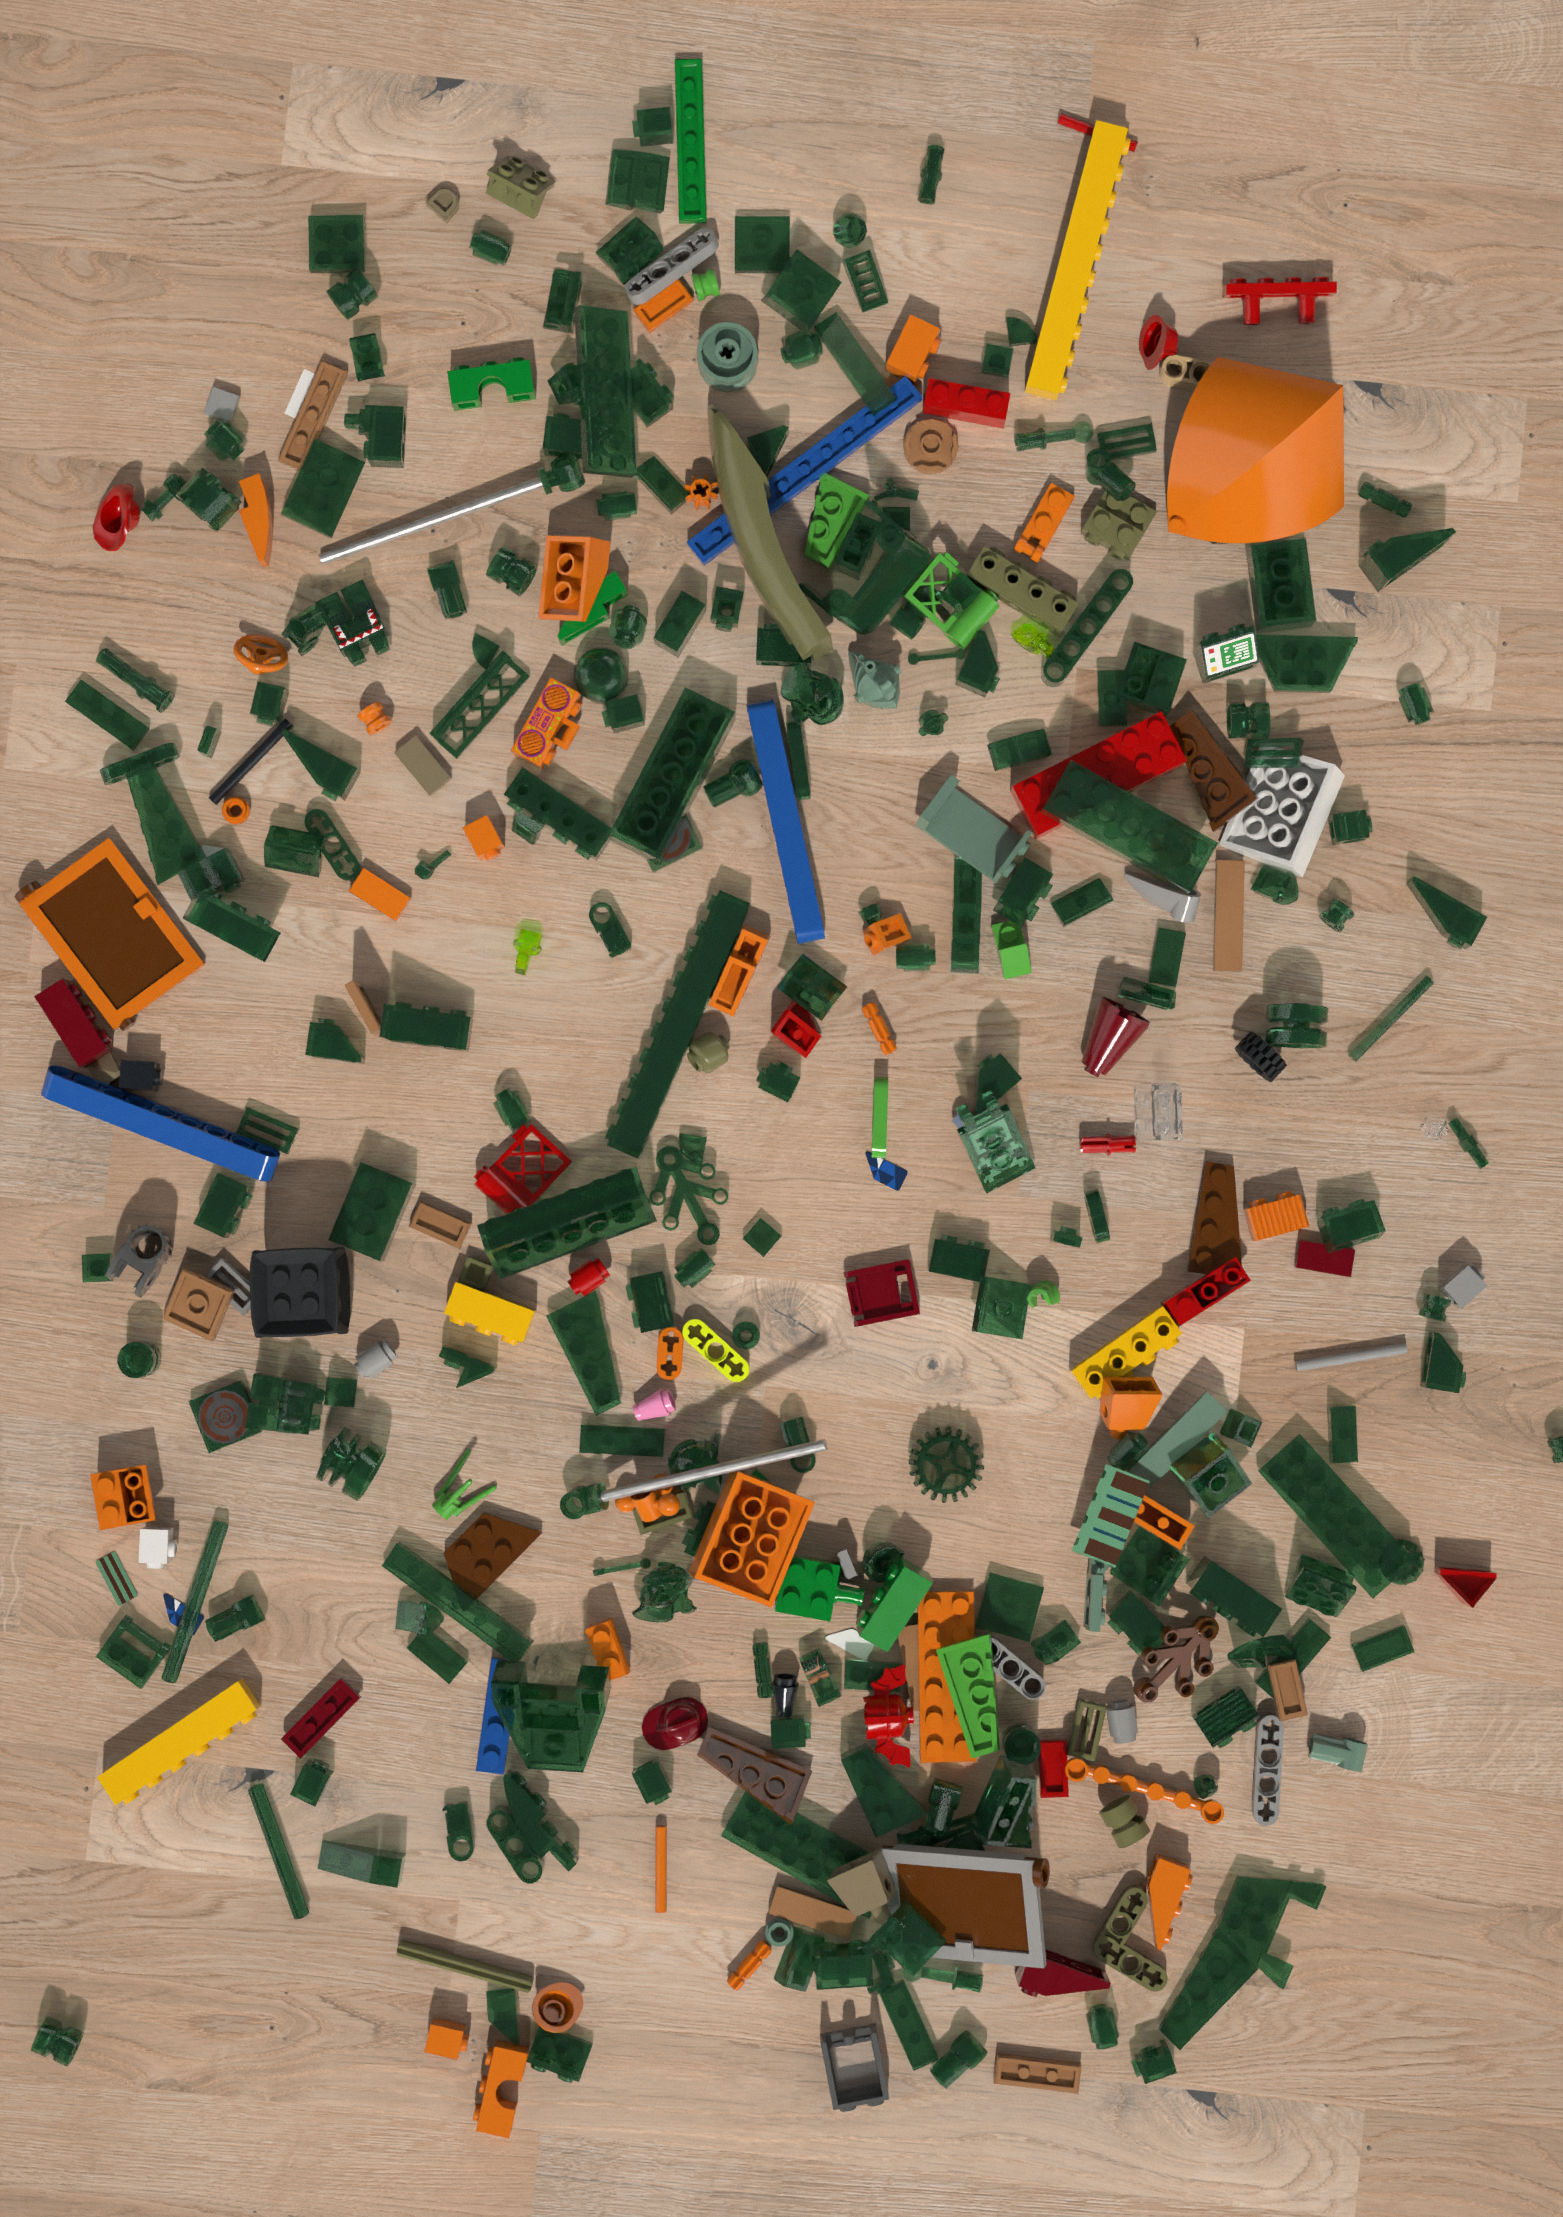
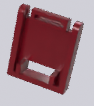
[843,1259,920,1327]

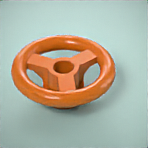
[233,634,288,674]

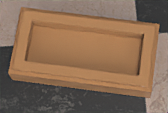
[409,1201,472,1249]
[1267,1659,1308,1721]

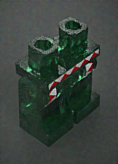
[315,579,390,667]

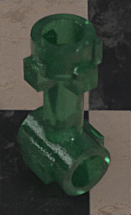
[141,474,191,522]

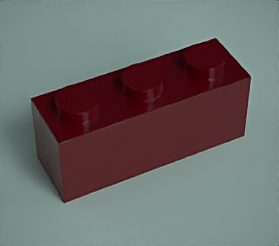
[34,978,113,1068]

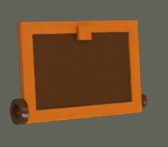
[14,838,205,1031]

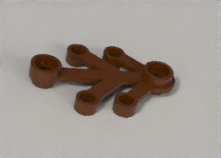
[1133,1615,1219,1702]

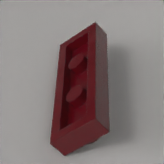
[281,1677,361,1759]

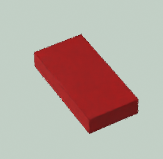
[1038,1739,1069,1798]

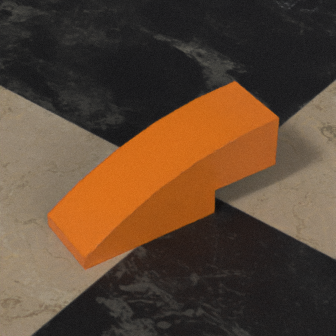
[239,473,273,568]
[709,925,771,1017]

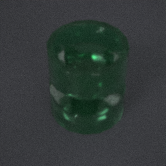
[326,268,378,320]
[486,545,538,597]
[1226,702,1271,739]
[117,1341,161,1378]
[1002,1723,1041,1766]
[31,2016,84,2067]

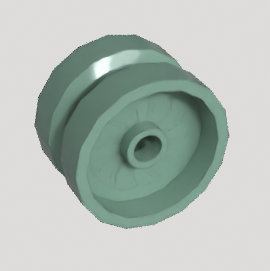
[697,322,758,393]

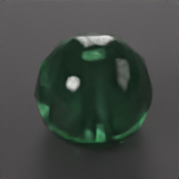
[833,212,867,248]

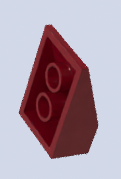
[1015,1949,1111,1997]

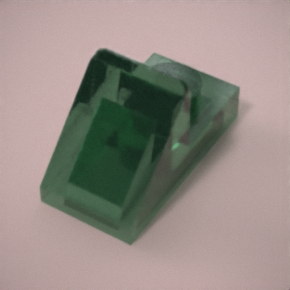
[439,1345,497,1388]

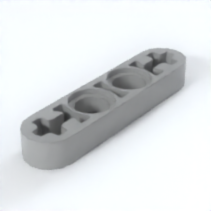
[625,228,719,305]
[1252,1713,1284,1826]

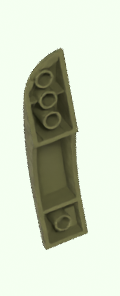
[707,404,833,661]

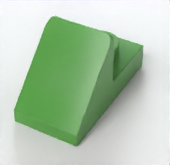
[991,918,1032,980]

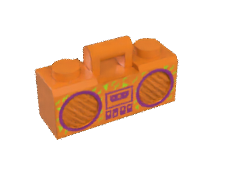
[511,677,583,770]

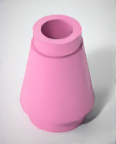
[633,1389,676,1421]

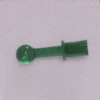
[1014,421,1094,452]
[901,1959,984,1993]

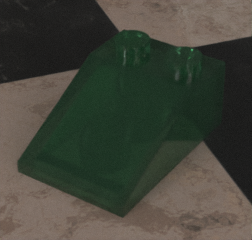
[1359,528,1456,592]

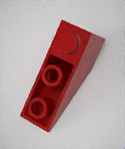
[1160,1257,1251,1326]

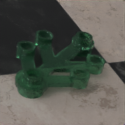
[649,1146,729,1245]

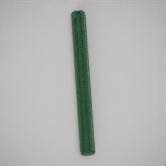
[161,1520,229,1683]

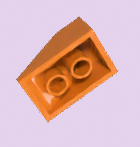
[538,535,611,622]

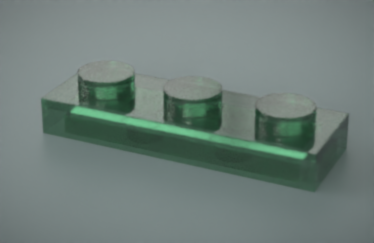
[579,1424,665,1457]

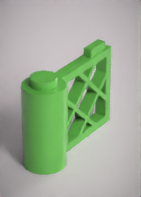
[903,552,999,650]

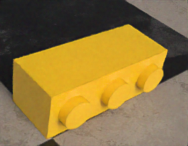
[444,1282,536,1346]

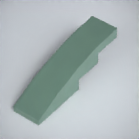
[1126,1391,1227,1491]

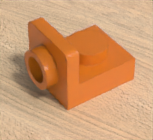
[863,913,912,955]

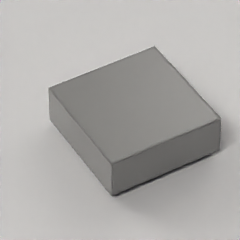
[204,387,240,423]
[836,1547,857,1579]

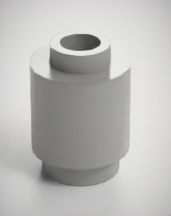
[354,1339,397,1379]
[1106,1700,1138,1744]

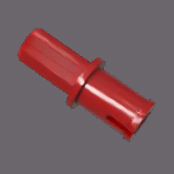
[1079,1133,1136,1156]

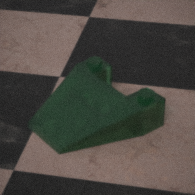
[491,1660,611,1773]

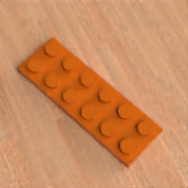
[917,1591,977,1763]

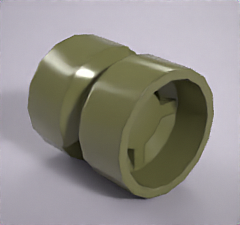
[1099,1795,1150,1848]

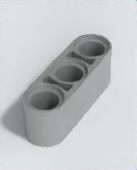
[991,1635,1046,1700]

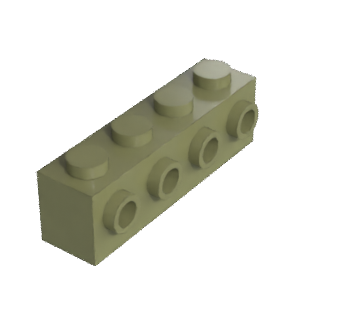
[966,546,1079,637]

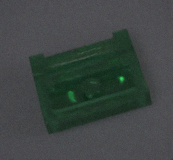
[96,1614,172,1689]

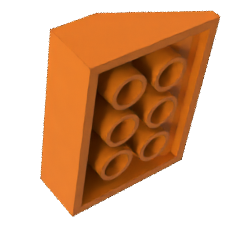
[689,1470,815,1608]

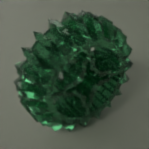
[908,1426,984,1503]

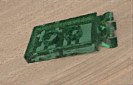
[955,1090,1036,1194]

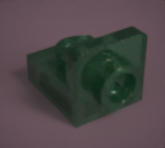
[1030,1619,1081,1665]

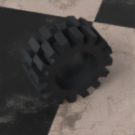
[1235,1031,1287,1082]

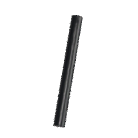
[208,718,293,805]

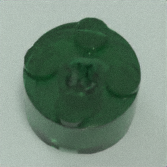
[175,468,242,533]

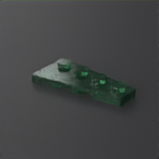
[126,760,207,885]
[546,1290,622,1416]
[1158,1927,1258,2050]

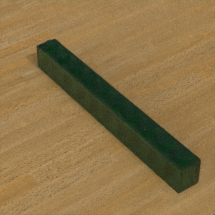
[605,890,751,1160]

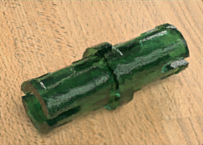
[918,145,945,205]

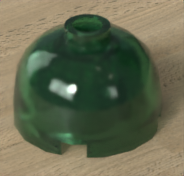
[574,647,629,704]

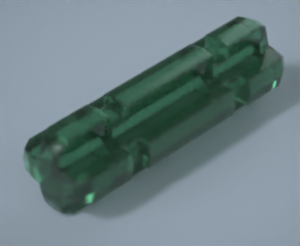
[1358,482,1412,517]
[752,1642,773,1698]

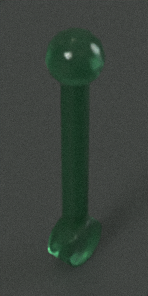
[908,649,966,665]
[593,1558,651,1576]

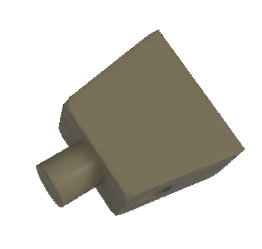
[827,1849,895,1923]

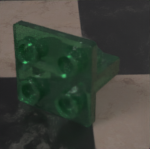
[1285,1554,1357,1617]

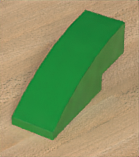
[557,571,628,646]

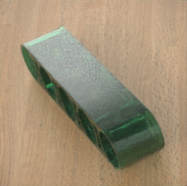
[1041,569,1133,687]

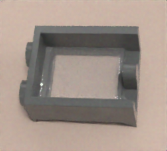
[820,2023,889,2112]

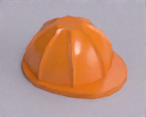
[532,1982,583,2033]

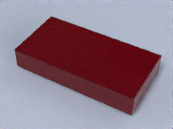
[1294,1240,1355,1277]

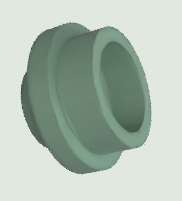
[765,1917,794,1947]

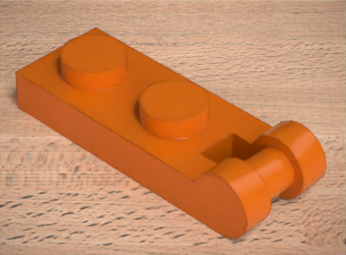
[1014,483,1075,563]

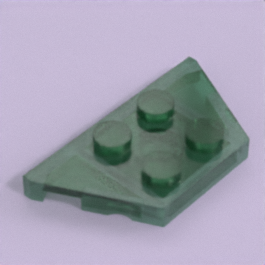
[1253,634,1358,693]

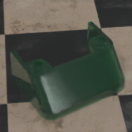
[799,499,932,635]

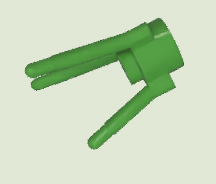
[432,1449,497,1520]

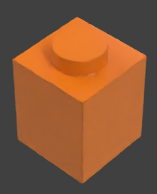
[462,815,505,861]
[424,2018,470,2060]

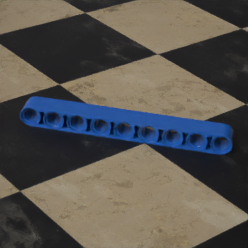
[746,699,825,944]
[41,1066,280,1182]

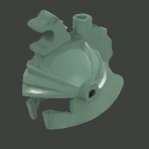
[848,650,902,709]

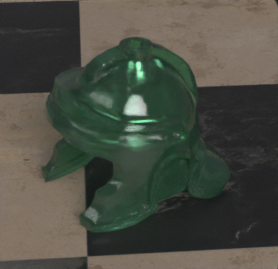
[781,660,844,725]
[668,1429,722,1494]
[632,1562,697,1623]

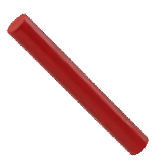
[1057,113,1138,152]

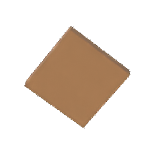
[345,980,387,1038]
[162,1267,235,1342]

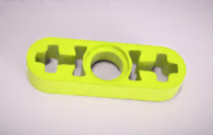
[682,1319,749,1382]

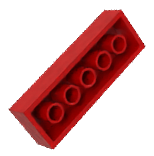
[1010,711,1187,840]

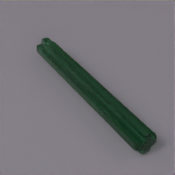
[248,1783,309,1920]

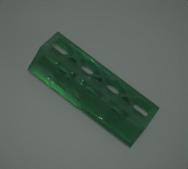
[429,651,530,759]

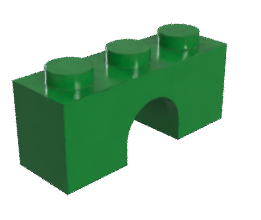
[447,357,536,411]

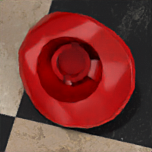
[93,484,141,551]

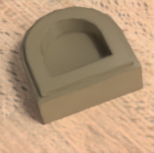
[425,188,459,223]

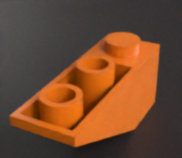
[1146,1853,1193,1950]

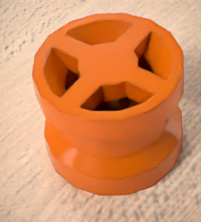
[357,701,392,735]

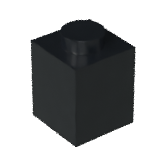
[119,1060,163,1091]

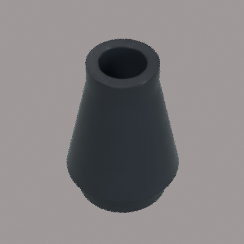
[771,1673,799,1717]

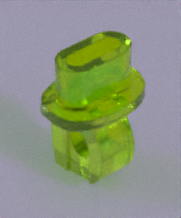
[1011,624,1054,658]
[513,929,542,976]

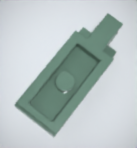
[1084,1558,1110,1632]

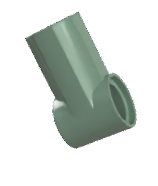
[1308,1733,1368,1772]

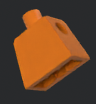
[1099,1377,1163,1440]

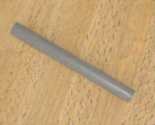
[1295,1343,1407,1372]

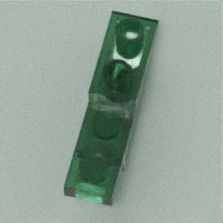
[503,1769,579,1872]

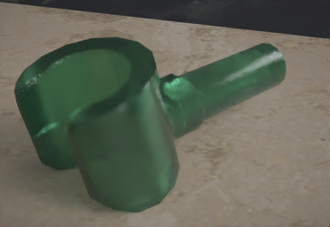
[415,850,451,880]

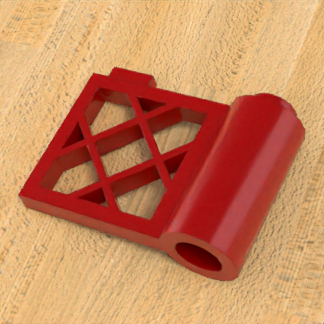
[474,1124,572,1223]

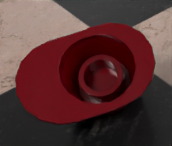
[642,1697,708,1751]

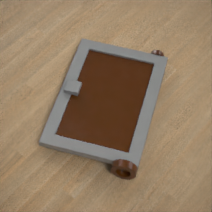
[880,1844,1050,1968]

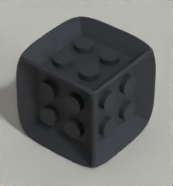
[250,1247,350,1338]

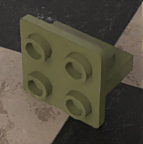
[486,156,556,219]

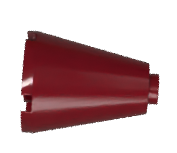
[1082,996,1150,1077]

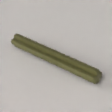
[397,1940,534,1993]

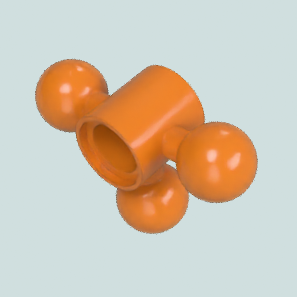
[615,1474,680,1522]

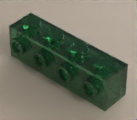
[504,767,616,861]

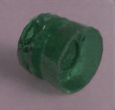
[316,1427,387,1502]

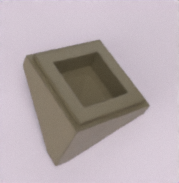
[86,1052,120,1085]

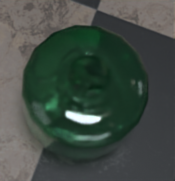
[781,329,823,370]
[204,419,246,461]
[609,605,647,649]

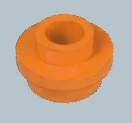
[222,796,250,825]

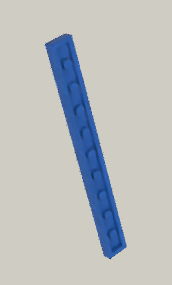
[687,376,923,566]

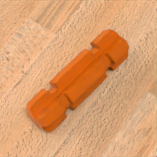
[862,1002,897,1055]
[727,1940,772,1991]

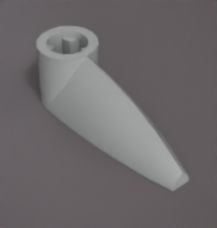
[1125,871,1201,922]

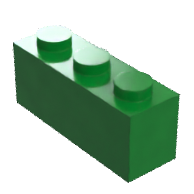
[856,1557,933,1652]

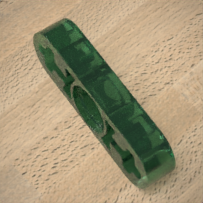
[786,720,811,801]
[99,743,180,785]
[304,809,361,882]

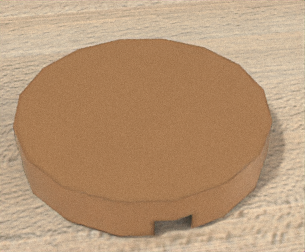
[903,418,959,475]

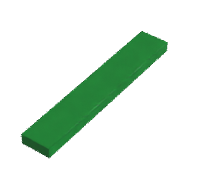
[675,58,707,224]

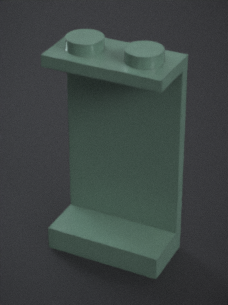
[915,775,1033,883]

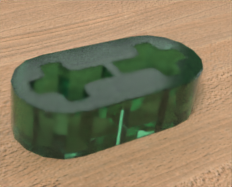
[1084,1189,1110,1244]

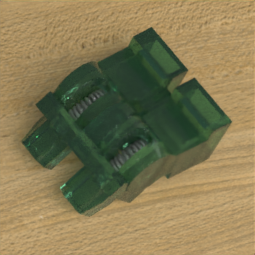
[245,1373,325,1435]

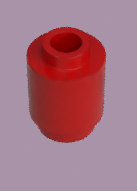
[567,1258,610,1296]

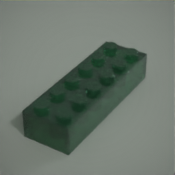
[609,687,736,865]
[1040,760,1218,894]
[477,1166,657,1279]

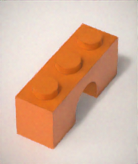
[473,2040,530,2138]

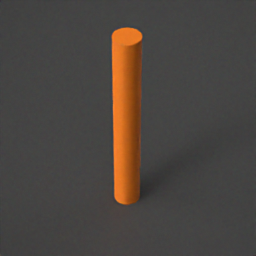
[655,1825,667,1913]

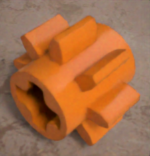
[684,474,718,510]

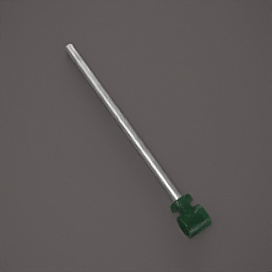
[319,453,585,565]
[560,1439,828,1519]

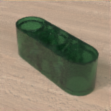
[486,1806,545,1884]

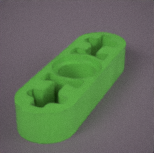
[871,1077,888,1158]

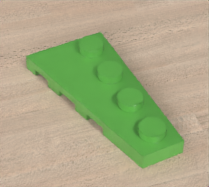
[936,1632,1000,1758]

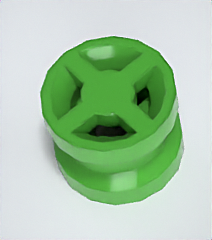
[691,268,720,302]

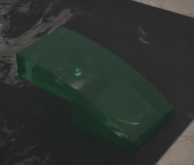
[987,728,1052,771]

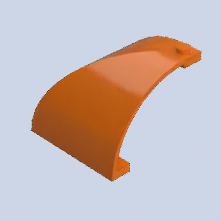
[1167,357,1344,543]

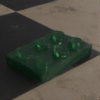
[281,438,365,539]

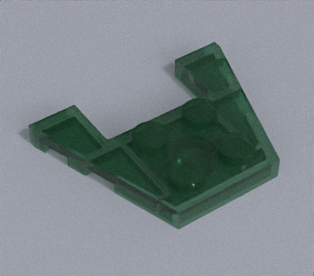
[1215,1875,1327,1990]

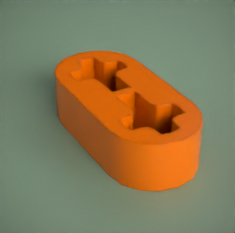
[656,1327,684,1380]

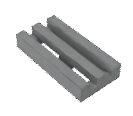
[205,1257,251,1316]

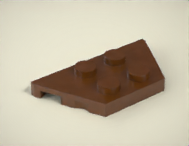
[444,1512,542,1611]

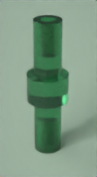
[1447,1117,1489,1169]

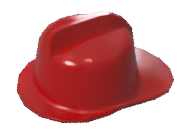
[1139,315,1179,370]

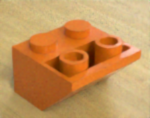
[90,1464,156,1530]

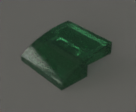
[605,149,670,214]
[1227,1635,1294,1669]

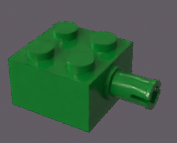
[775,1554,865,1622]

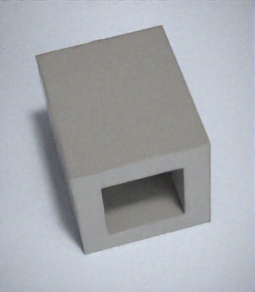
[1438,1265,1487,1309]

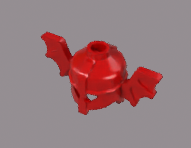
[863,1664,914,1768]

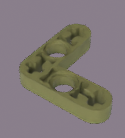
[1092,1885,1168,1992]

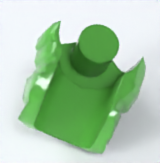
[1027,1280,1060,1308]

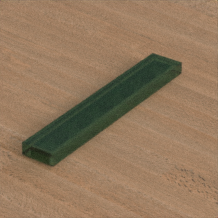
[382,1542,534,1665]

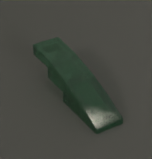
[951,857,982,974]

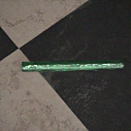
[1348,976,1434,1062]

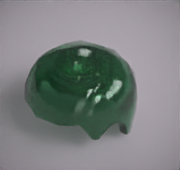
[862,1541,905,1583]

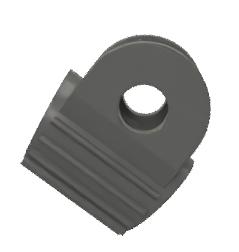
[106,1224,173,1298]

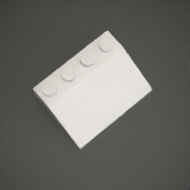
[1219,743,1345,877]

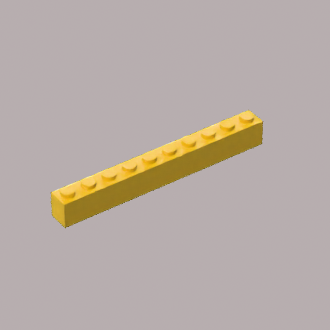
[1025,120,1131,401]

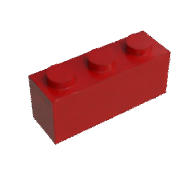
[922,378,1011,429]

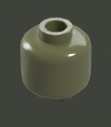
[687,1032,730,1073]

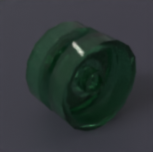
[1265,1003,1328,1049]

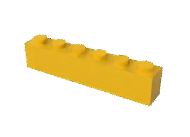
[97,1678,261,1806]

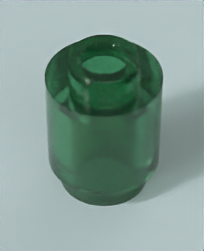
[469,229,512,266]
[596,490,637,521]
[1398,682,1434,726]
[896,943,936,972]
[493,1088,530,1131]
[674,1248,716,1289]
[1107,1432,1149,1471]
[1086,2004,1120,2049]

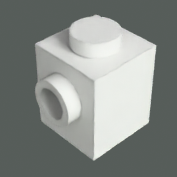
[139,1527,177,1569]

